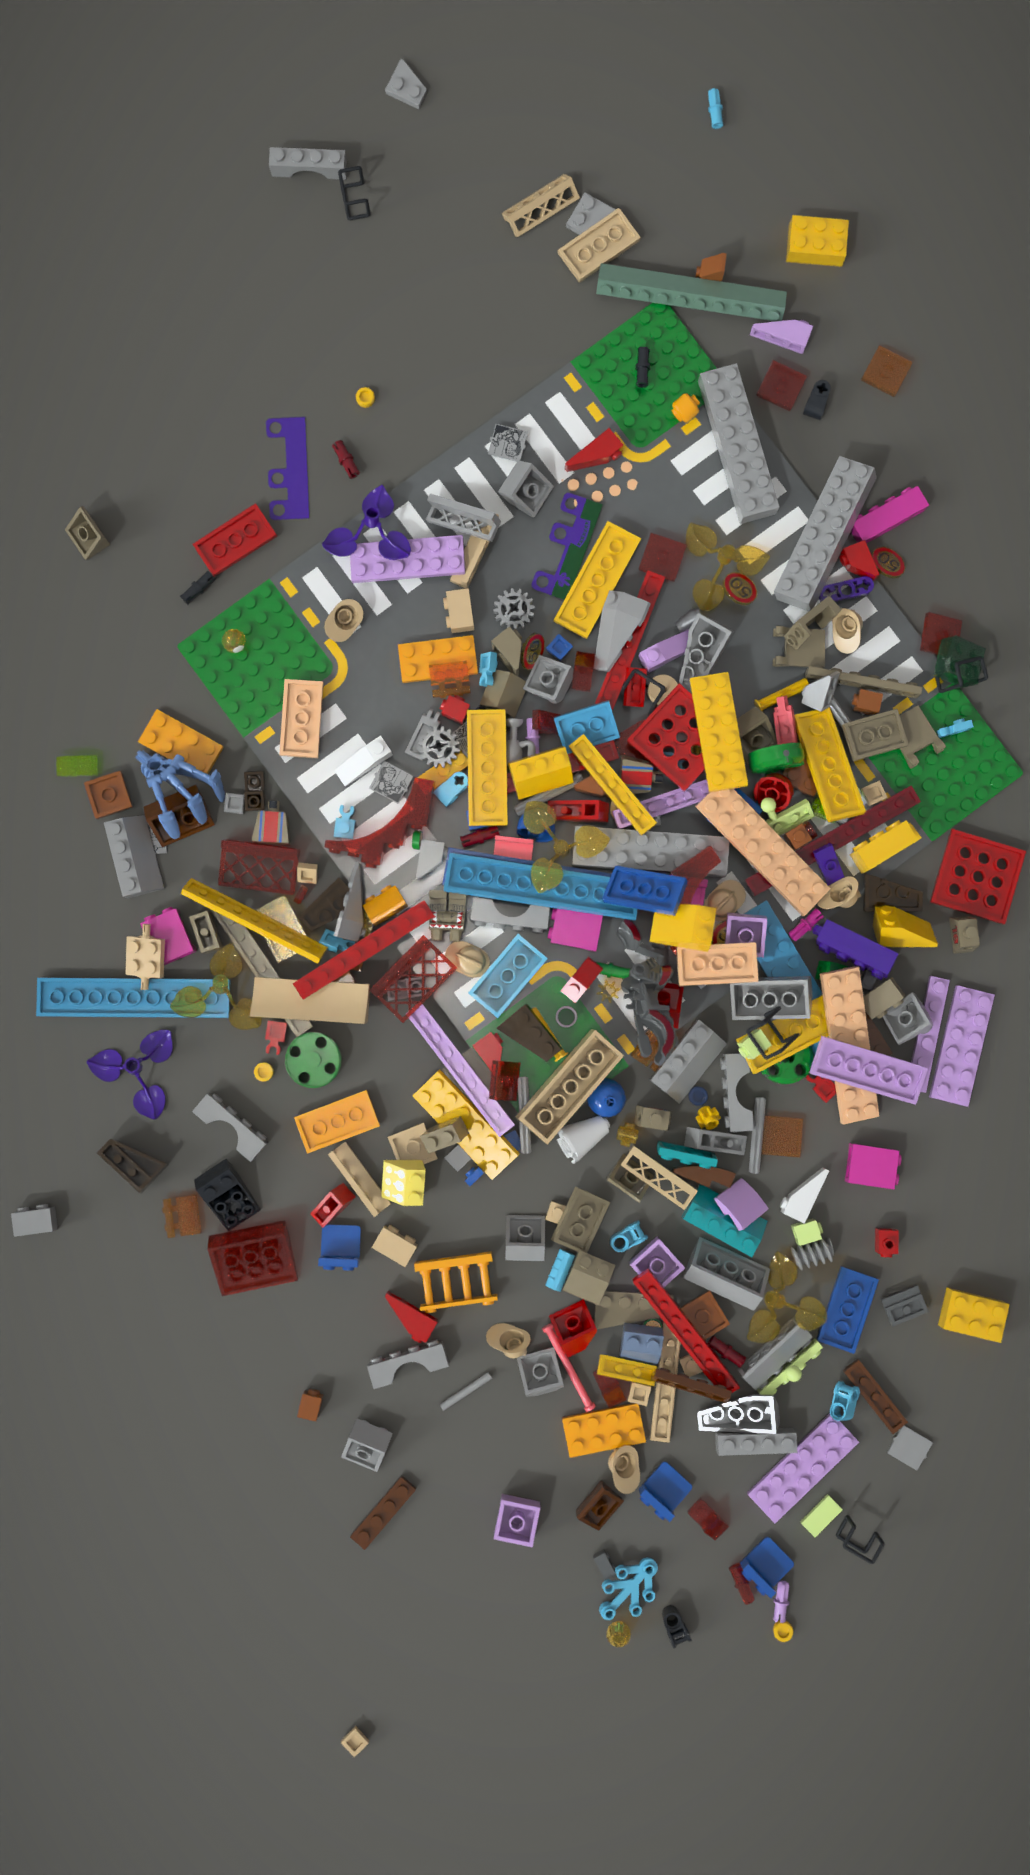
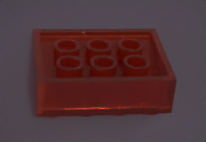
[207,1220,298,1296]

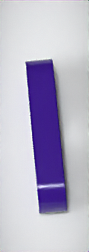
[819,576,874,602]

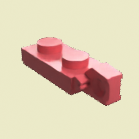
[773,695,798,745]

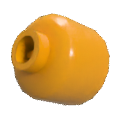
[671,393,700,423]

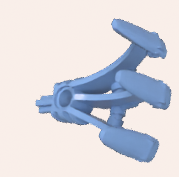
[135,750,225,839]

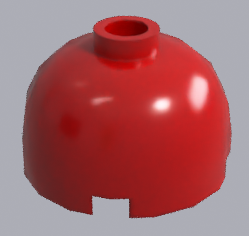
[754,773,794,813]

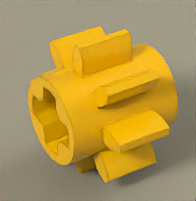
[695,1106,721,1130]

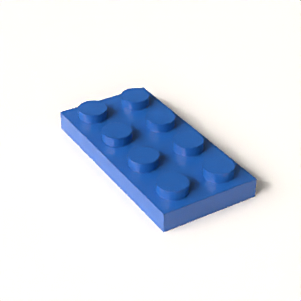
[602,865,688,916]
[816,1266,879,1354]

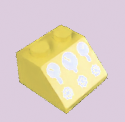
[381,1160,426,1206]

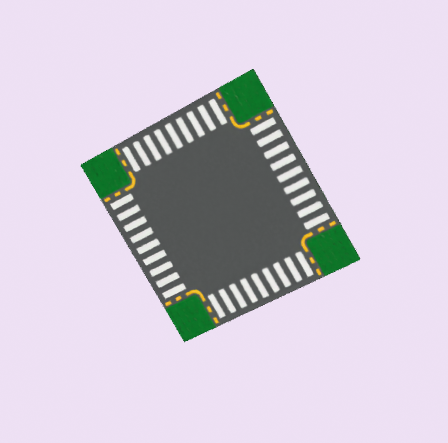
[177,303,1023,1134]

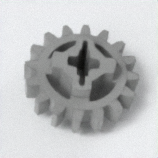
[493,588,535,630]
[418,726,460,768]

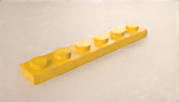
[568,734,657,836]

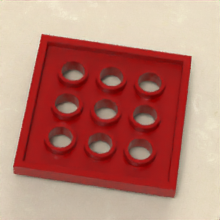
[627,683,705,792]
[930,829,1026,925]

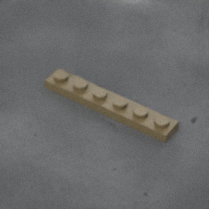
[805,665,922,699]

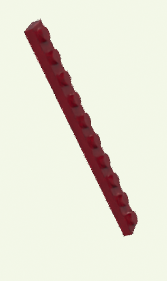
[744,785,921,896]

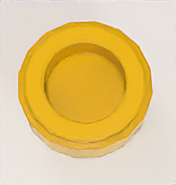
[356,387,375,408]
[254,1062,274,1081]
[773,1620,793,1642]

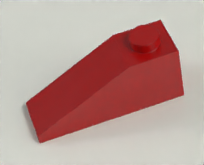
[565,428,624,472]
[547,800,609,823]
[385,1291,438,1343]

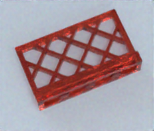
[218,839,300,895]
[369,935,457,1024]

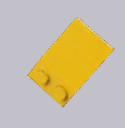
[650,904,717,952]
[873,905,938,947]

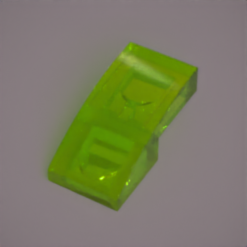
[56,755,98,777]

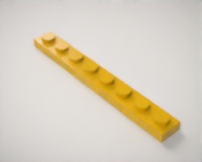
[181,878,328,963]

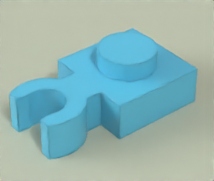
[479,652,498,687]
[936,718,974,738]
[334,805,356,840]
[319,929,355,953]

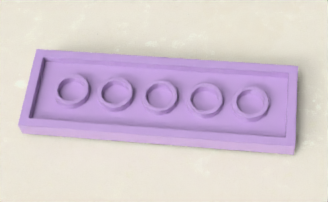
[350,535,465,583]
[929,985,995,1107]
[809,1036,928,1105]
[747,1413,859,1524]

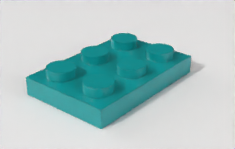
[656,1140,718,1169]

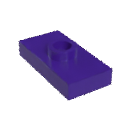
[813,843,844,886]

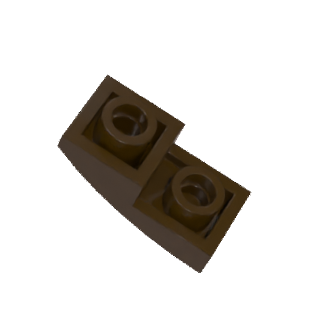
[244,771,265,811]

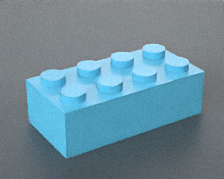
[468,934,548,1018]

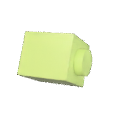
[737,1029,772,1059]
[791,1218,823,1246]

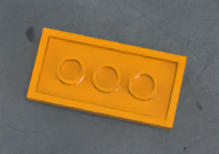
[398,635,478,683]
[138,709,224,774]
[294,1090,380,1154]
[562,1403,646,1458]

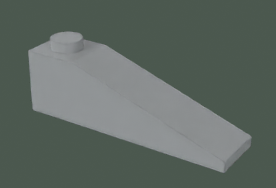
[593,590,651,672]
[679,613,735,694]
[334,862,367,942]
[697,1394,780,1434]

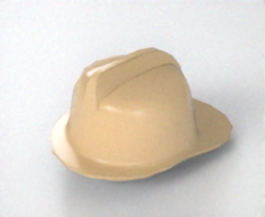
[325,599,363,642]
[832,608,863,654]
[817,876,861,909]
[704,880,746,921]
[445,941,490,978]
[486,1323,531,1358]
[608,1445,640,1494]

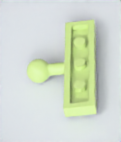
[761,797,814,836]
[757,1338,823,1395]

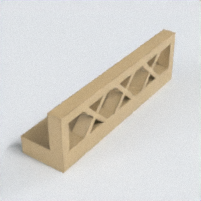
[502,174,580,237]
[450,513,499,589]
[328,1142,391,1217]
[621,1145,698,1210]

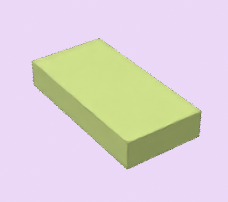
[800,1494,842,1537]

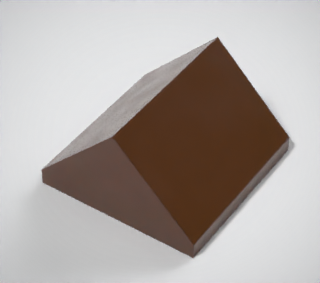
[576,1480,624,1531]

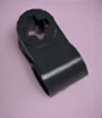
[803,380,831,420]
[662,1605,692,1648]

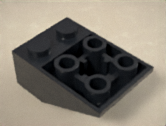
[194,1158,261,1231]

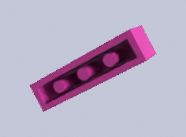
[851,486,929,544]

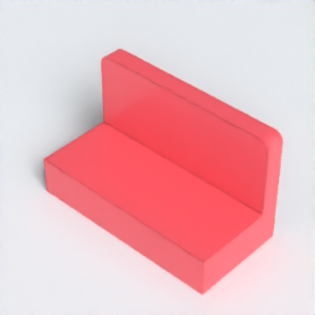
[494,835,534,861]

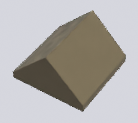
[65,506,110,560]
[479,670,526,719]
[606,1154,654,1203]

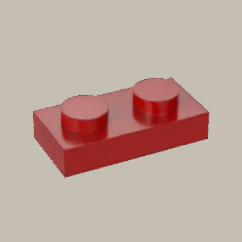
[623,667,647,707]

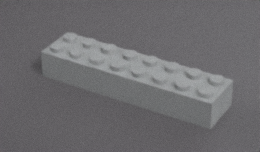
[698,363,779,524]
[774,456,877,611]
[572,826,729,878]

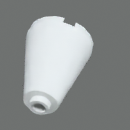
[557,1116,610,1164]

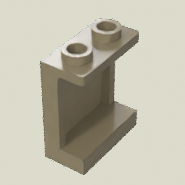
[784,596,842,650]

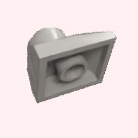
[523,655,574,704]
[883,992,933,1045]
[517,1347,564,1397]

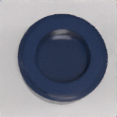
[688,1086,708,1106]

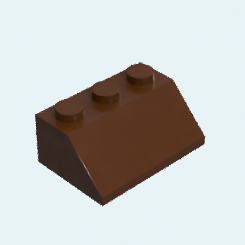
[143,785,215,847]

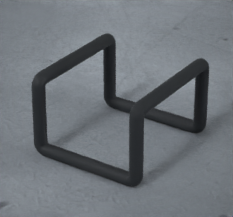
[338,166,371,220]
[934,656,988,693]
[620,669,666,714]
[746,1006,799,1060]
[836,1515,885,1564]

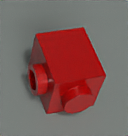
[440,695,471,725]
[875,1228,899,1257]

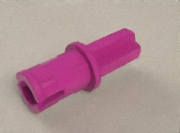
[789,908,824,941]

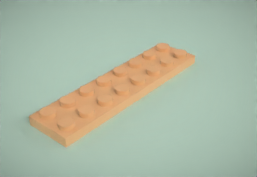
[695,789,831,916]
[820,966,879,1125]

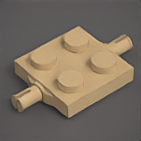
[126,924,165,990]

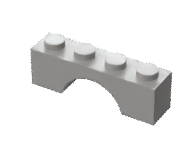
[269,147,347,180]
[471,897,550,933]
[720,1053,754,1132]
[192,1093,268,1162]
[367,1339,449,1389]
[715,1428,797,1456]

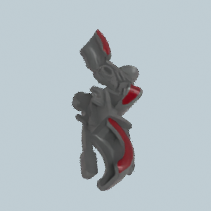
[617,919,679,1066]

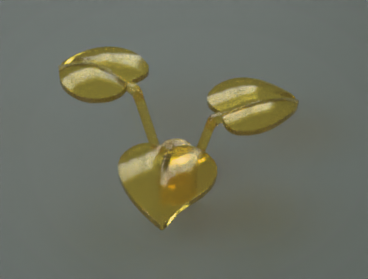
[686,522,770,611]
[523,801,610,894]
[170,944,262,1030]
[746,1252,827,1343]

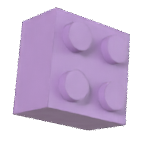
[725,913,767,958]
[629,1236,685,1287]
[494,1494,540,1547]

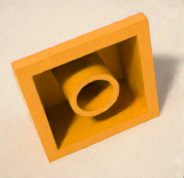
[362,885,408,926]

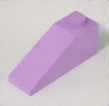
[750,320,813,354]
[638,630,689,674]

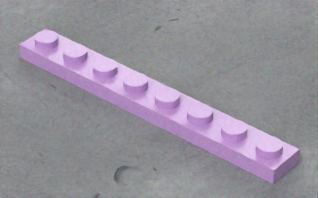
[406,1002,515,1137]

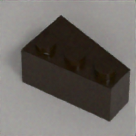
[97,1139,168,1194]

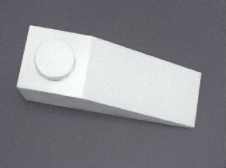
[334,736,393,787]
[780,1168,829,1224]

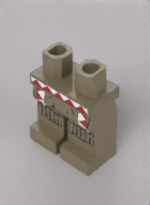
[429,890,467,942]

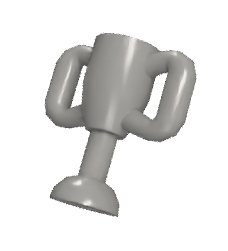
[506,719,535,766]

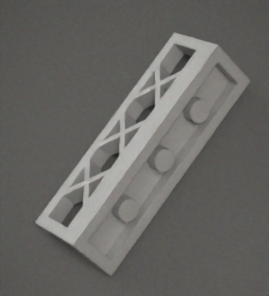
[426,493,501,542]

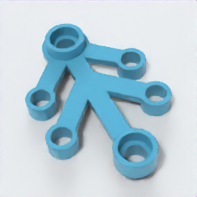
[599,1557,658,1620]

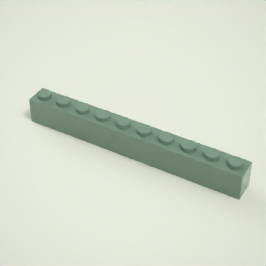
[596,263,787,322]

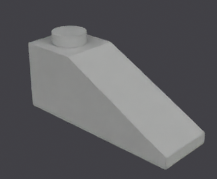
[684,1127,747,1155]

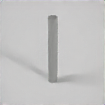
[440,1372,492,1411]

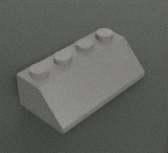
[104,815,165,899]
[730,976,812,1020]
[649,1020,727,1104]
[683,1237,770,1311]
[737,1316,813,1390]

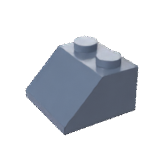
[619,1323,664,1366]

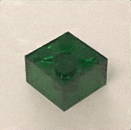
[933,636,986,688]

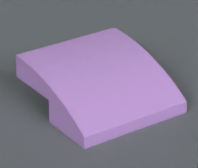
[714,1178,768,1231]

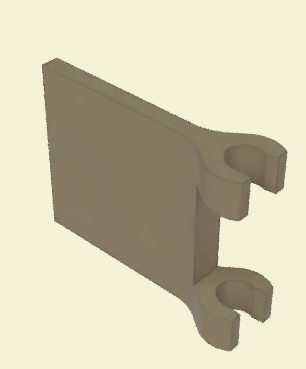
[773,626,825,668]
[900,705,946,769]

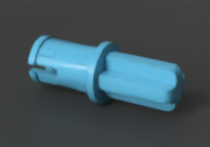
[708,88,724,129]

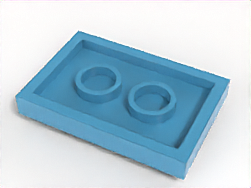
[554,700,620,754]

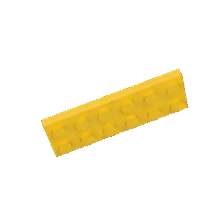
[554,521,641,639]
[689,672,748,792]
[794,707,866,822]
[467,709,508,826]
[736,995,829,1074]
[413,1070,520,1179]

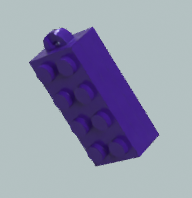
[812,919,898,980]

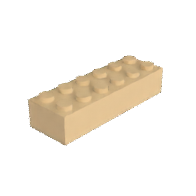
[515,1029,624,1145]

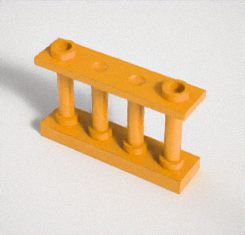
[414,1251,498,1313]

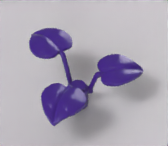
[322,485,411,560]
[86,1030,173,1120]

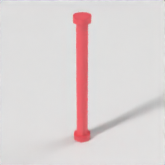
[542,1323,596,1412]

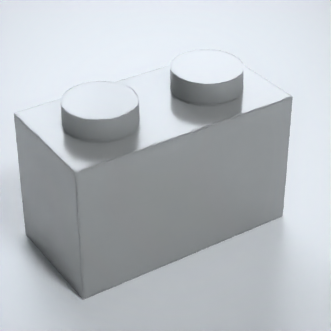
[11,1204,58,1237]

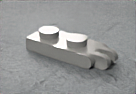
[405,708,441,761]

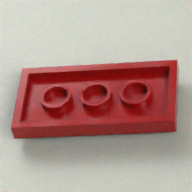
[192,503,277,577]

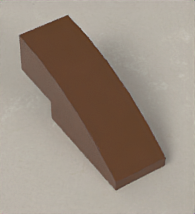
[672,1165,736,1188]

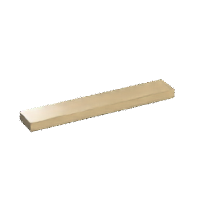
[650,1322,681,1443]

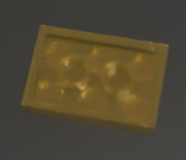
[256,895,308,963]

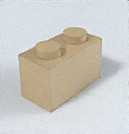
[443,588,474,633]
[372,1225,418,1267]

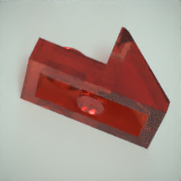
[571,651,595,692]
[532,709,561,734]
[593,1369,627,1408]
[687,1498,729,1540]

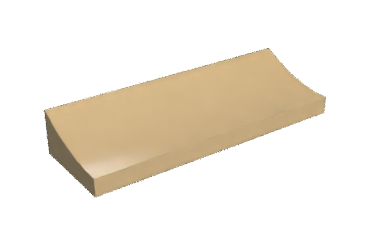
[250,977,370,1024]

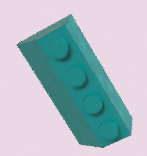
[681,1184,768,1257]

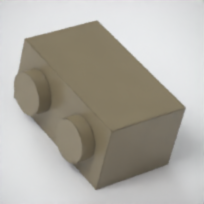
[189,911,223,954]
[863,977,906,1019]
[420,1116,469,1154]

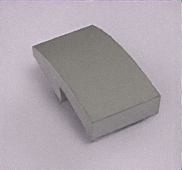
[386,977,427,1001]

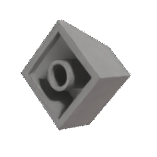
[498,460,554,518]
[505,1215,545,1261]
[341,1419,393,1472]

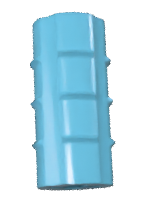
[545,1249,575,1292]

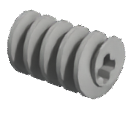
[791,1237,834,1271]

